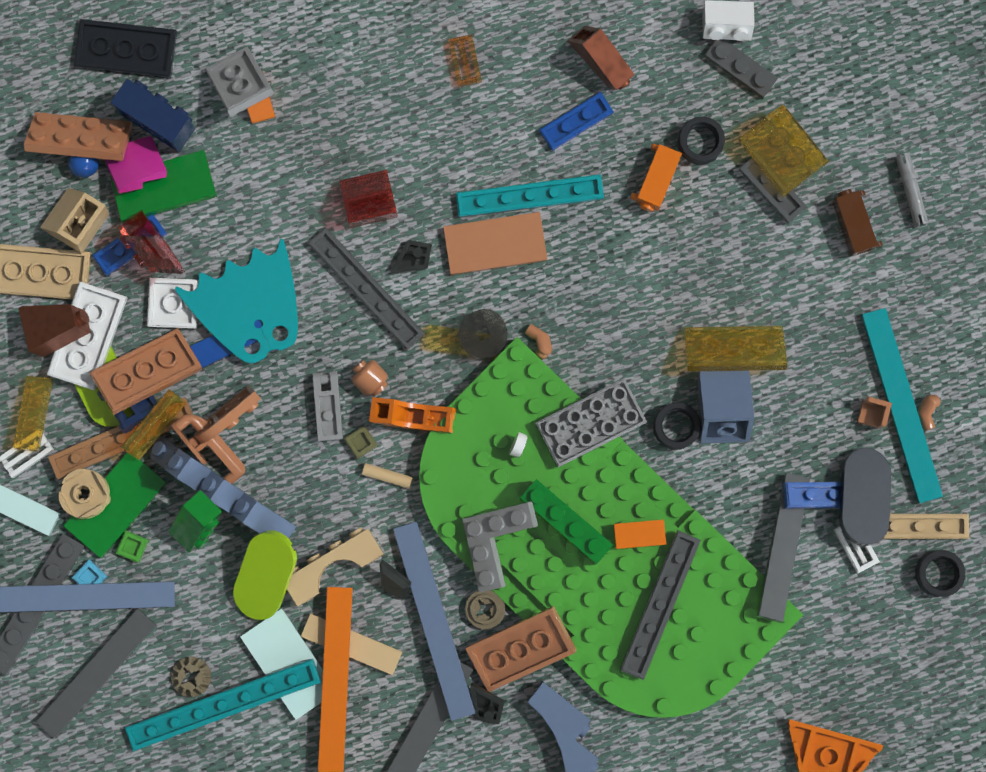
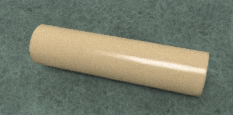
[362,463,413,489]

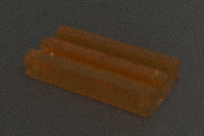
[448,34,482,87]

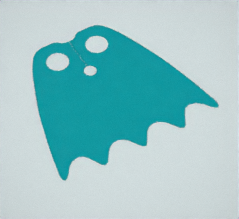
[175,239,298,363]

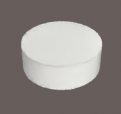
[509,432,527,458]

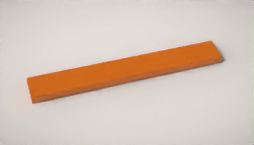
[318,587,353,772]

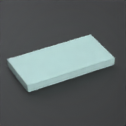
[241,608,323,720]

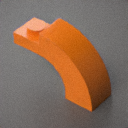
[369,397,456,433]

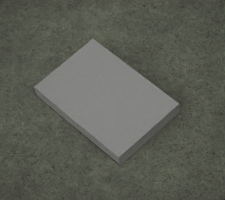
[205,46,274,117]

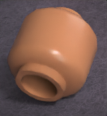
[351,360,388,397]

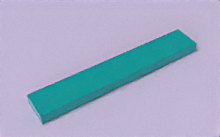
[456,174,604,218]

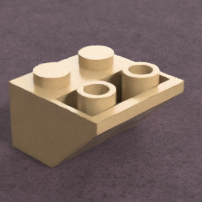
[40,188,109,254]

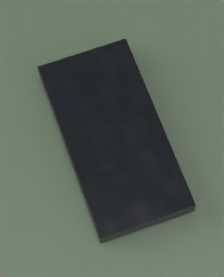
[74,19,177,79]

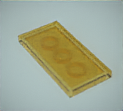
[684,326,788,371]

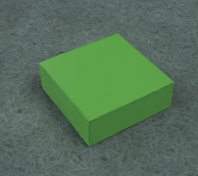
[116,530,149,563]

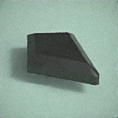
[391,240,432,274]
[379,560,412,599]
[470,683,505,724]

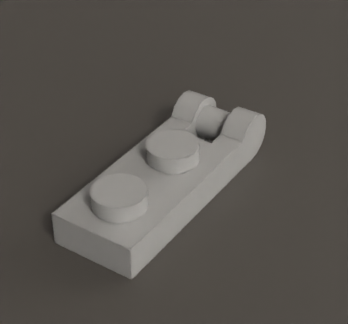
[313,371,343,442]

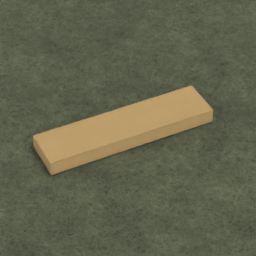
[883,514,969,539]
[301,613,402,675]

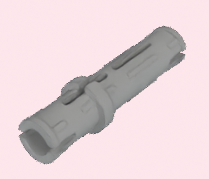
[895,152,929,227]

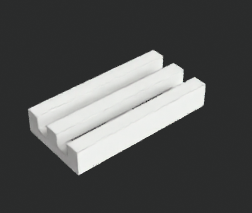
[0,429,54,478]
[833,526,880,573]

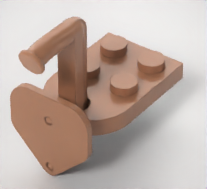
[171,385,261,484]

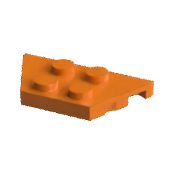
[787,719,883,772]

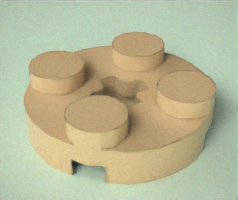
[59,469,111,519]

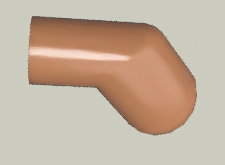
[525,324,552,359]
[917,395,941,431]

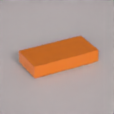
[613,519,666,549]

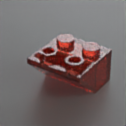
[339,170,398,228]

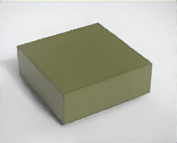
[344,425,378,460]

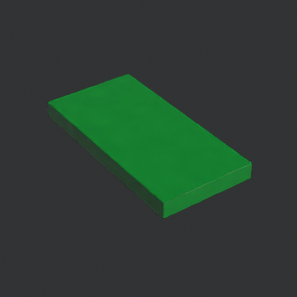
[110,150,217,223]
[64,451,167,558]

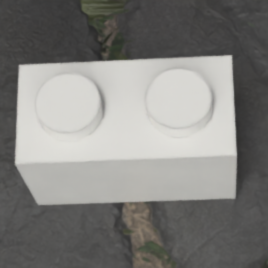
[702,0,754,41]

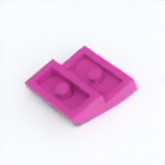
[104,136,167,193]

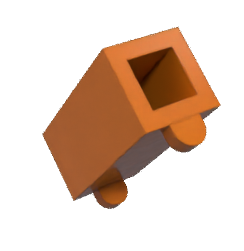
[630,144,682,212]

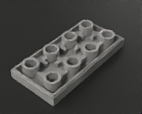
[535,378,647,468]

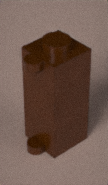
[832,189,883,257]

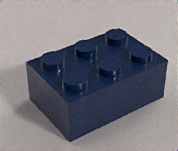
[110,79,195,153]

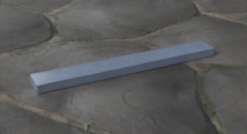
[393,521,476,721]
[0,581,175,612]

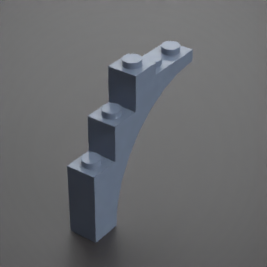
[148,436,296,538]
[527,681,599,772]

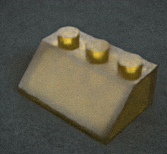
[738,104,829,197]

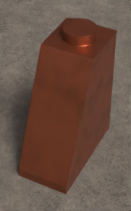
[567,26,635,90]
[18,304,91,357]

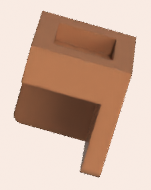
[857,397,892,429]

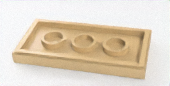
[0,244,91,300]

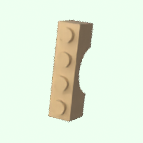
[287,527,385,607]

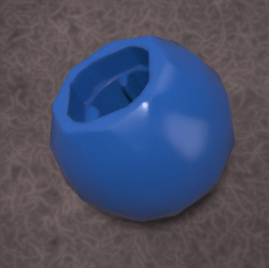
[68,156,99,178]

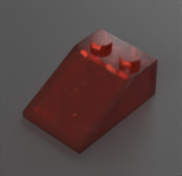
[118,210,185,274]

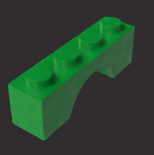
[520,479,613,565]

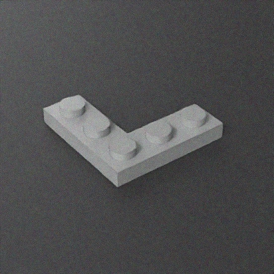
[462,502,538,593]

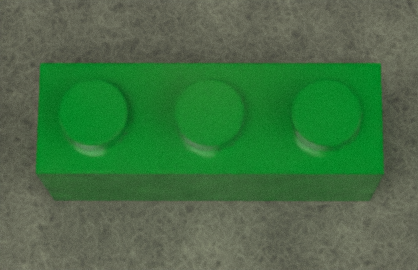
[169,490,222,553]

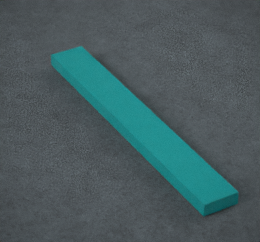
[861,308,943,504]
[125,659,322,751]

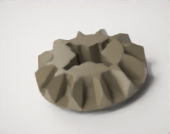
[465,590,505,629]
[171,657,211,697]

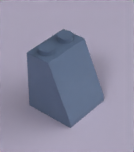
[697,365,754,444]

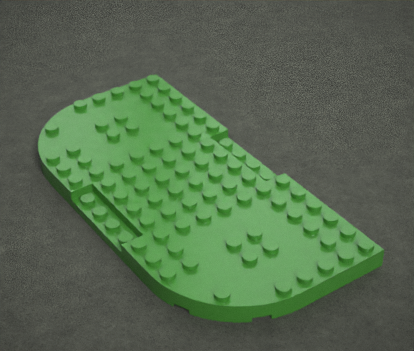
[419,337,803,718]

